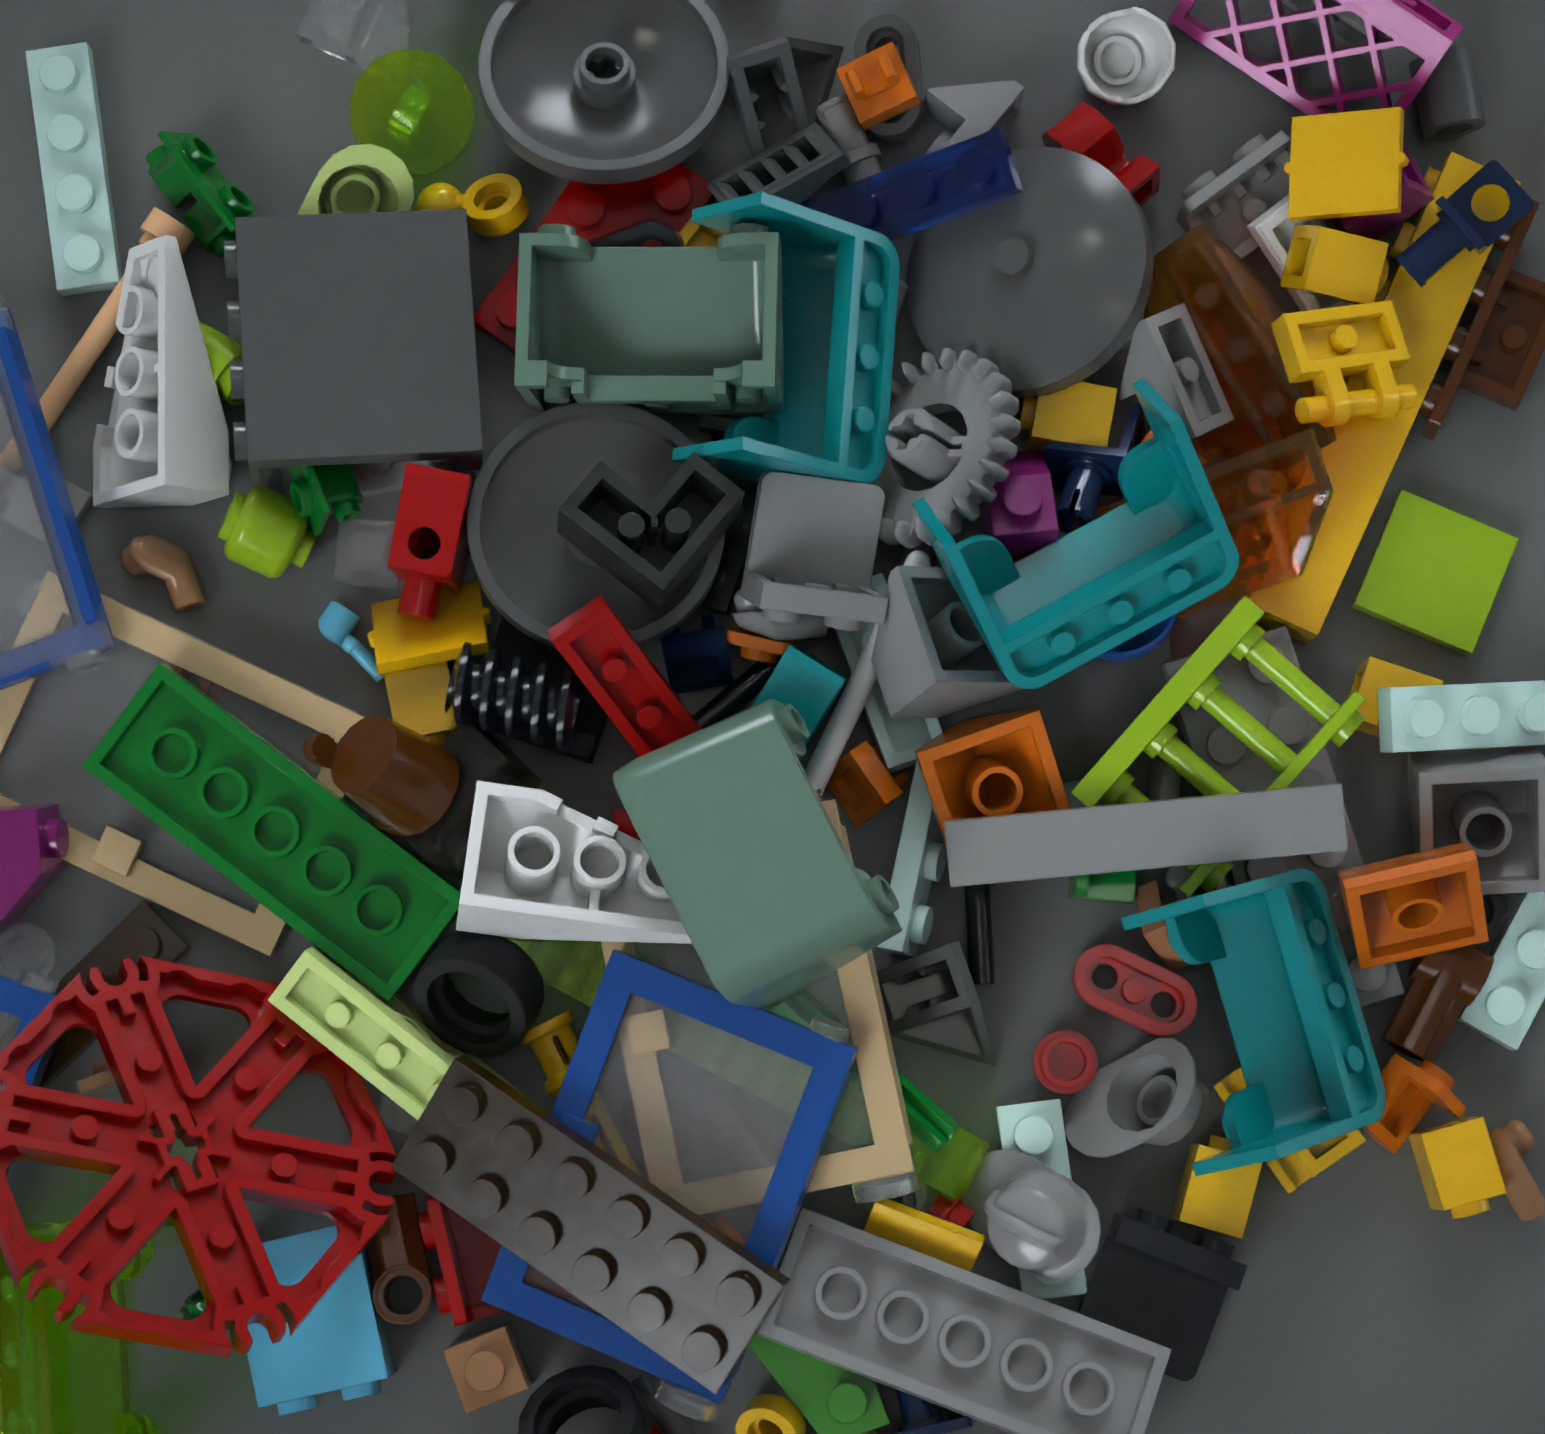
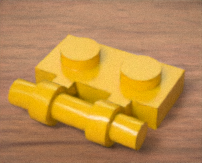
[1271,300,1418,427]

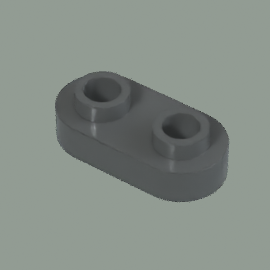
[854,15,925,143]

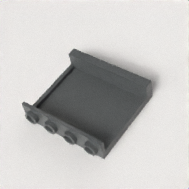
[224,209,483,481]

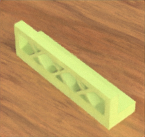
[268,945,527,1121]

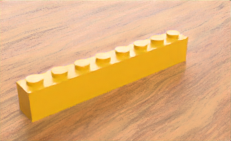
[1236,152,1521,644]

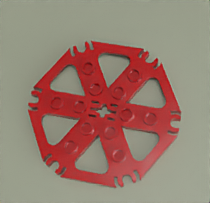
[0,956,397,1358]

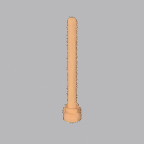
[1,207,196,473]

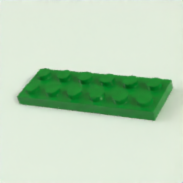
[82,663,461,1002]

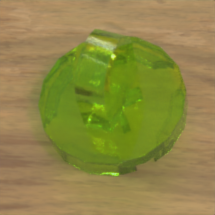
[349,49,474,175]

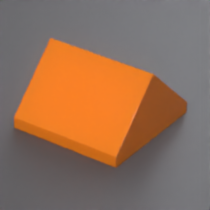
[915,708,1070,846]
[1336,842,1489,970]

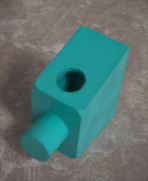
[752,645,849,761]

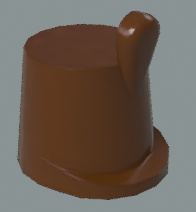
[303,715,460,836]

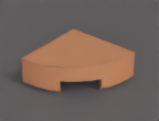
[1135,880,1190,972]

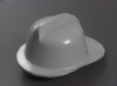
[1064,1038,1211,1158]
[963,1149,1102,1279]

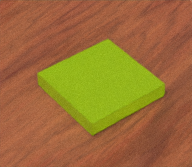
[1351,489,1519,657]

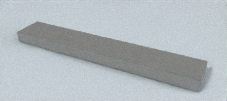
[944,783,1348,887]

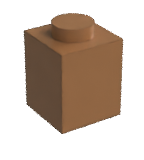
[443,1321,534,1414]

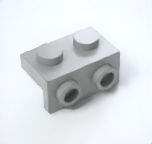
[1176,130,1291,277]

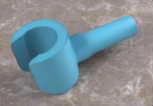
[318,601,384,683]

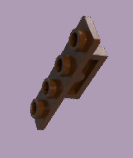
[1417,200,1545,441]

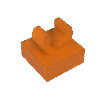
[836,42,921,131]
[827,740,910,828]

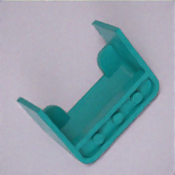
[672,191,900,483]
[912,378,1239,689]
[1121,868,1386,1176]

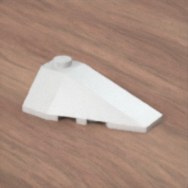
[93,234,232,508]
[456,781,692,944]

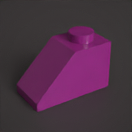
[982,449,1059,563]
[0,803,69,935]

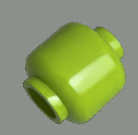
[217,485,316,579]

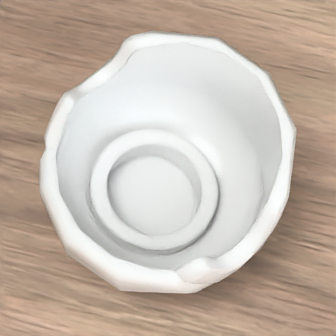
[1076,7,1176,105]

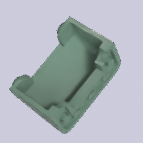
[514,223,784,415]
[613,699,903,1009]

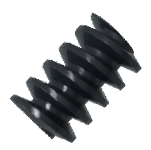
[445,642,587,752]

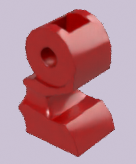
[1042,102,1160,207]

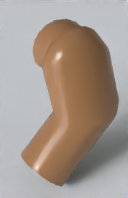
[121,534,206,613]
[1490,1120,1545,1221]

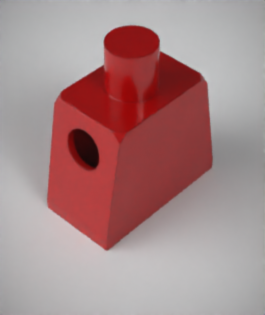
[388,463,474,622]

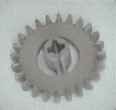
[869,348,1021,549]

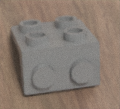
[740,471,889,631]

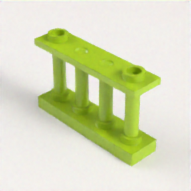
[1070,596,1366,897]

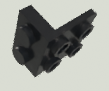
[1077,1207,1248,1381]

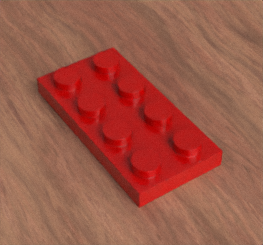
[474,163,715,354]

